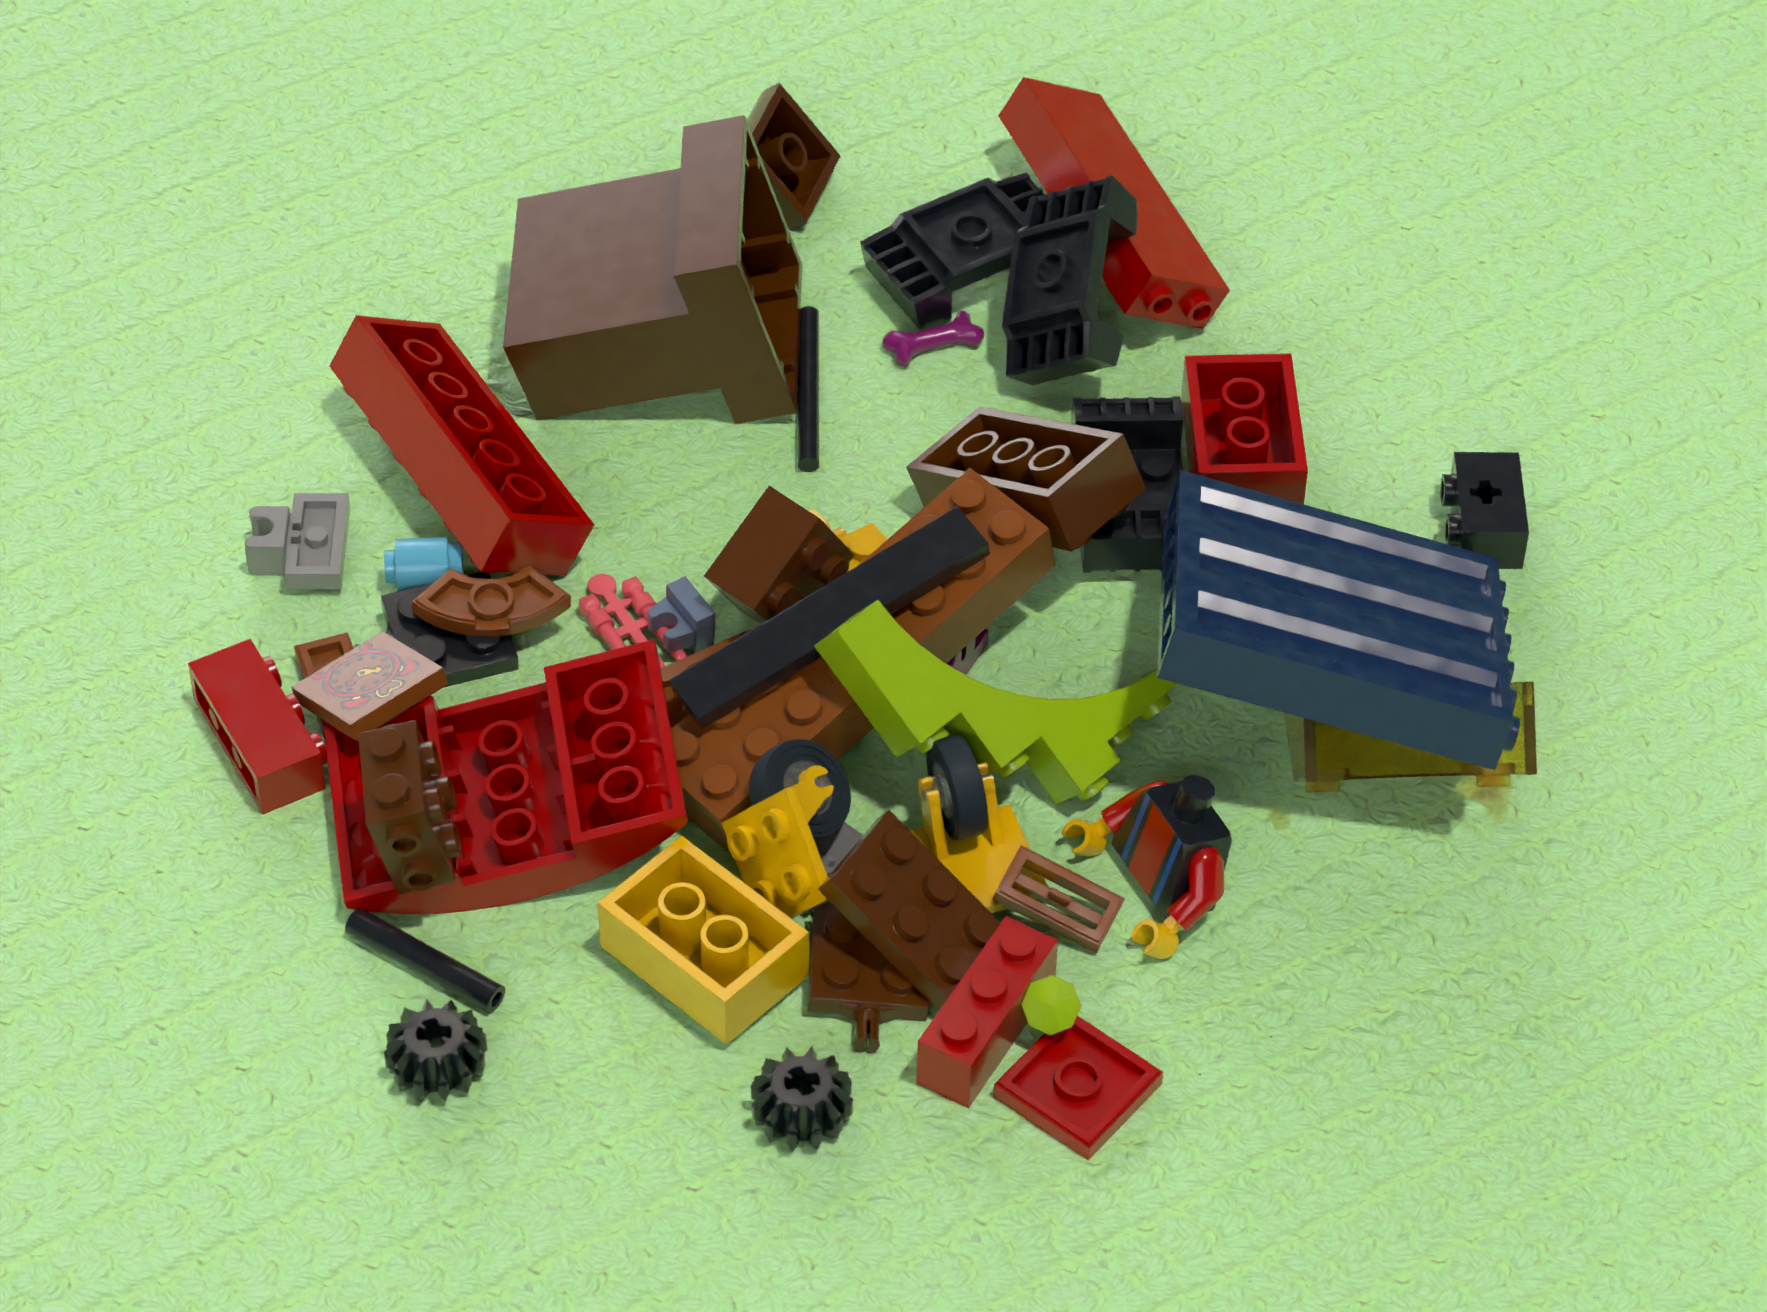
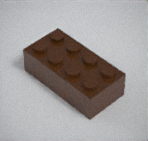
[906,407,1146,552]

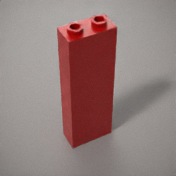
[998,77,1230,329]

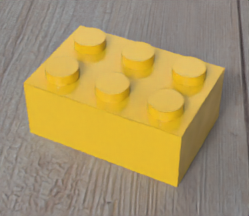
[597,835,809,1045]

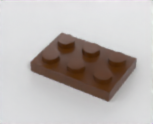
[818,810,1001,1011]

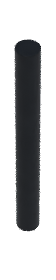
[798,306,819,472]

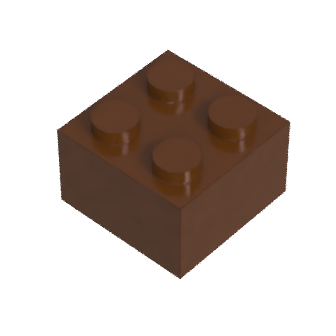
[704,485,854,625]

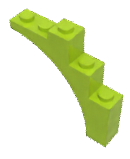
[814,600,1178,805]

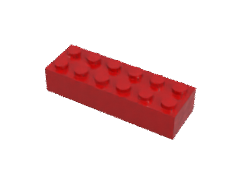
[329,315,595,576]

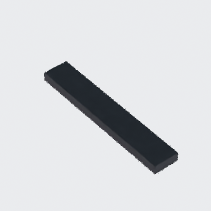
[669,506,990,730]

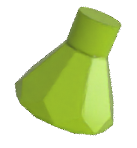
[1021,975,1081,1035]

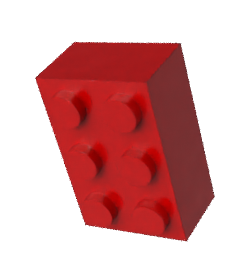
[1181,353,1308,504]

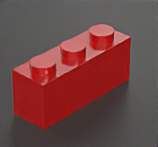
[188,639,328,815]
[916,916,1058,1108]

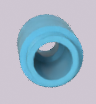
[384,537,464,592]

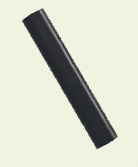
[345,908,505,1013]

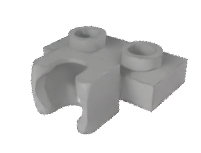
[245,493,350,589]

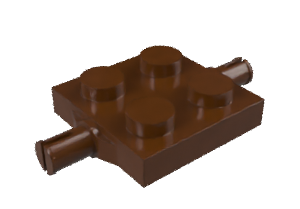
[808,903,929,1053]

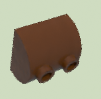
[747,83,841,227]

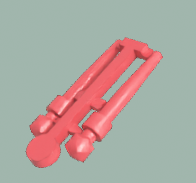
[579,574,687,668]

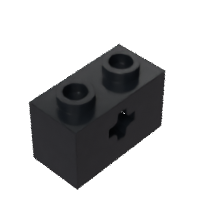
[1440,452,1529,569]

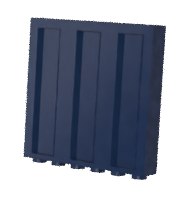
[1157,470,1520,770]

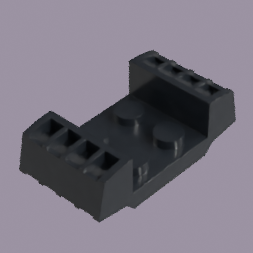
[860,173,1045,331]
[1002,175,1138,385]
[1071,396,1183,573]

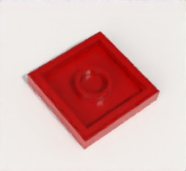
[993,1015,1163,1161]

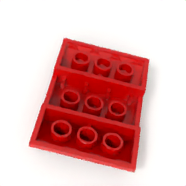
[323,639,688,914]

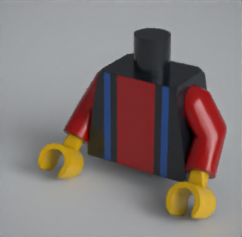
[1062,775,1232,959]

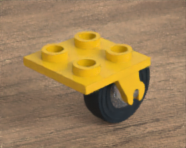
[910,735,1048,913]
[722,739,851,919]

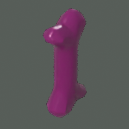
[882,310,984,367]

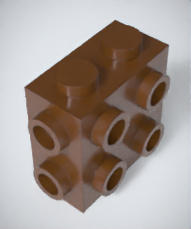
[358,720,462,895]

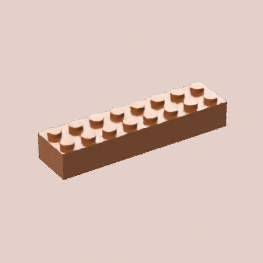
[672,468,1055,855]

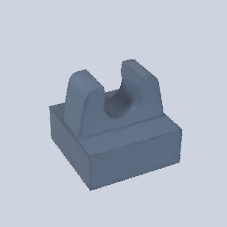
[647,576,715,654]

